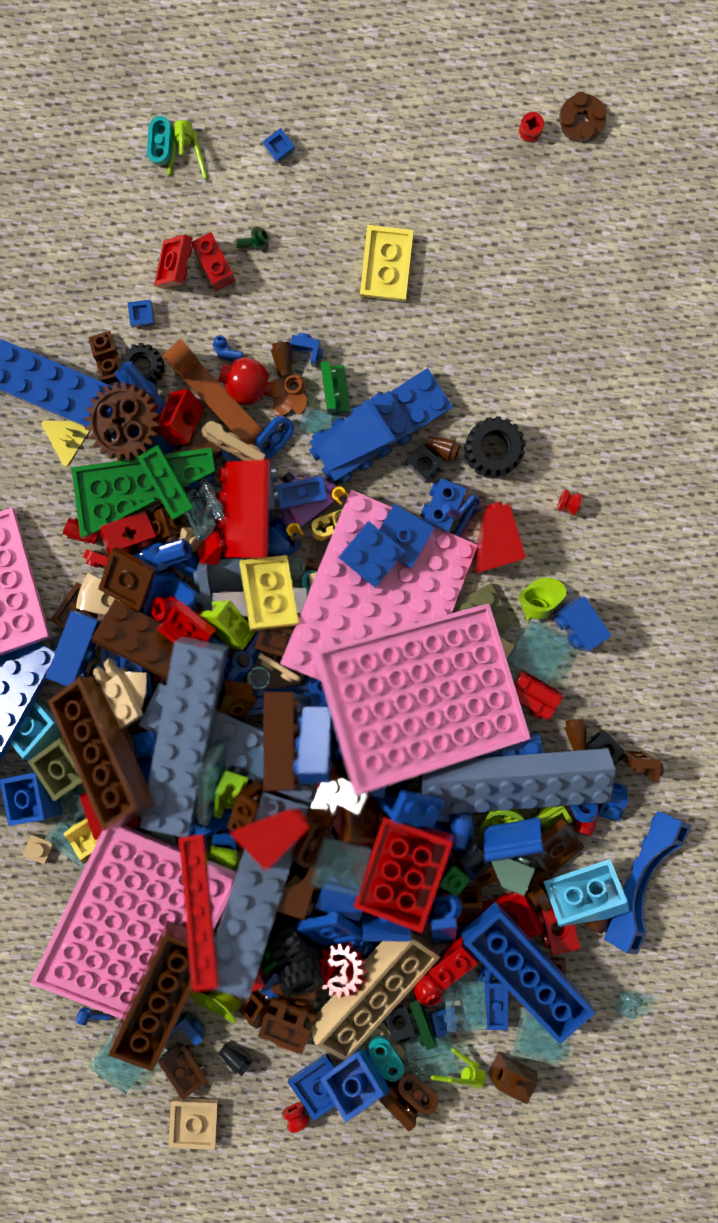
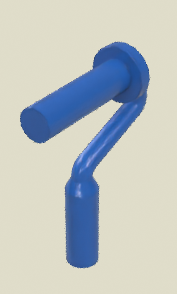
[441,495,482,537]

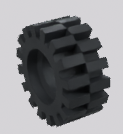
[120,343,165,384]
[278,959,324,998]

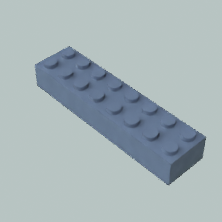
[140,637,228,837]
[139,682,318,808]
[420,749,615,815]
[213,792,309,999]

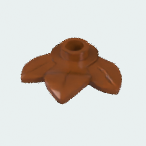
[268,374,307,416]

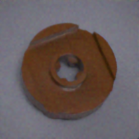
[559,92,607,143]

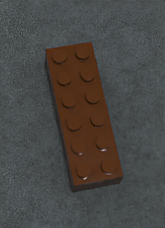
[48,677,156,831]
[108,920,192,1072]

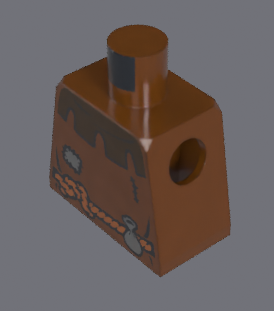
[488,1052,538,1104]

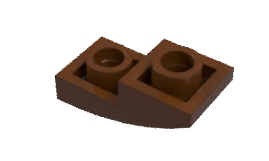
[88,331,121,384]

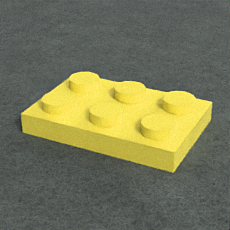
[360,225,414,302]
[239,555,299,631]

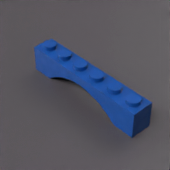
[604,811,692,954]

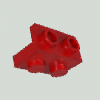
[157,600,216,644]

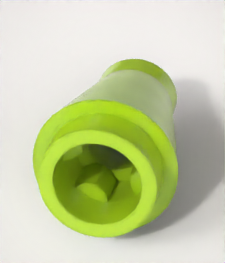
[207,845,240,872]

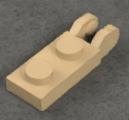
[201,421,265,461]
[93,659,143,728]

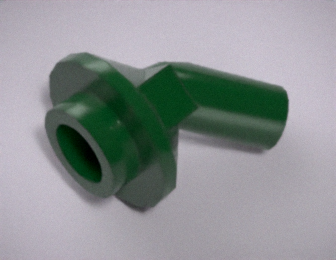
[236,226,269,251]

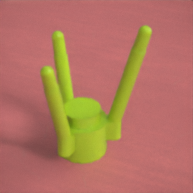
[167,120,208,179]
[431,1048,486,1089]

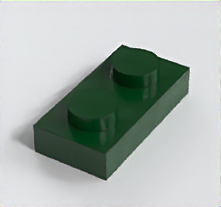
[408,1000,438,1050]

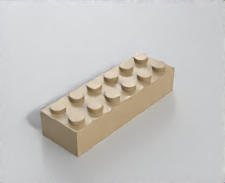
[306,929,440,1061]

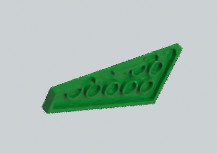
[71,448,216,538]

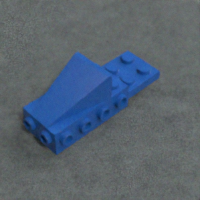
[309,368,453,484]

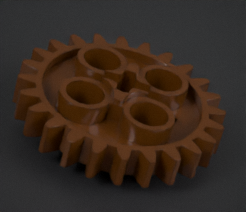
[84,382,162,461]

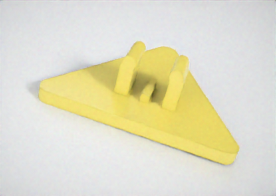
[42,420,90,466]

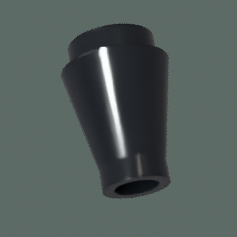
[218,1042,253,1077]

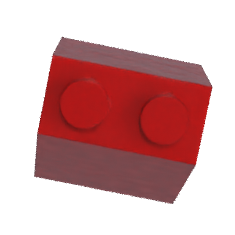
[474,501,526,574]
[230,809,309,871]

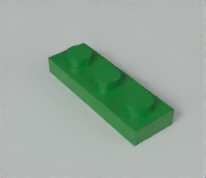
[137,445,194,520]

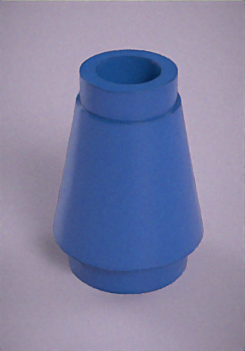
[451,814,474,851]

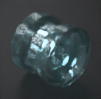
[247,666,271,690]
[614,991,643,1019]

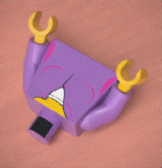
[280,471,349,540]

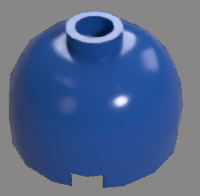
[267,513,301,558]

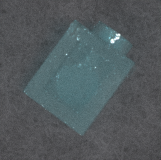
[299,406,332,434]

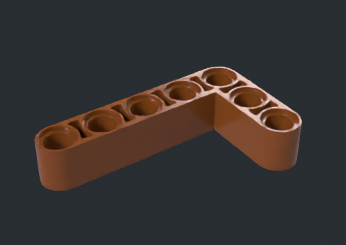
[163,339,263,445]

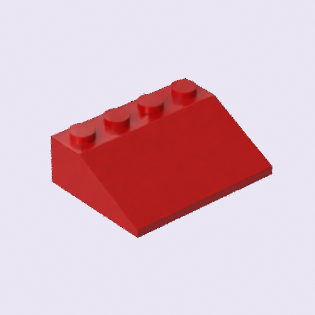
[218,459,269,558]
[354,816,455,933]

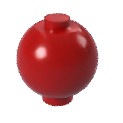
[218,357,272,405]

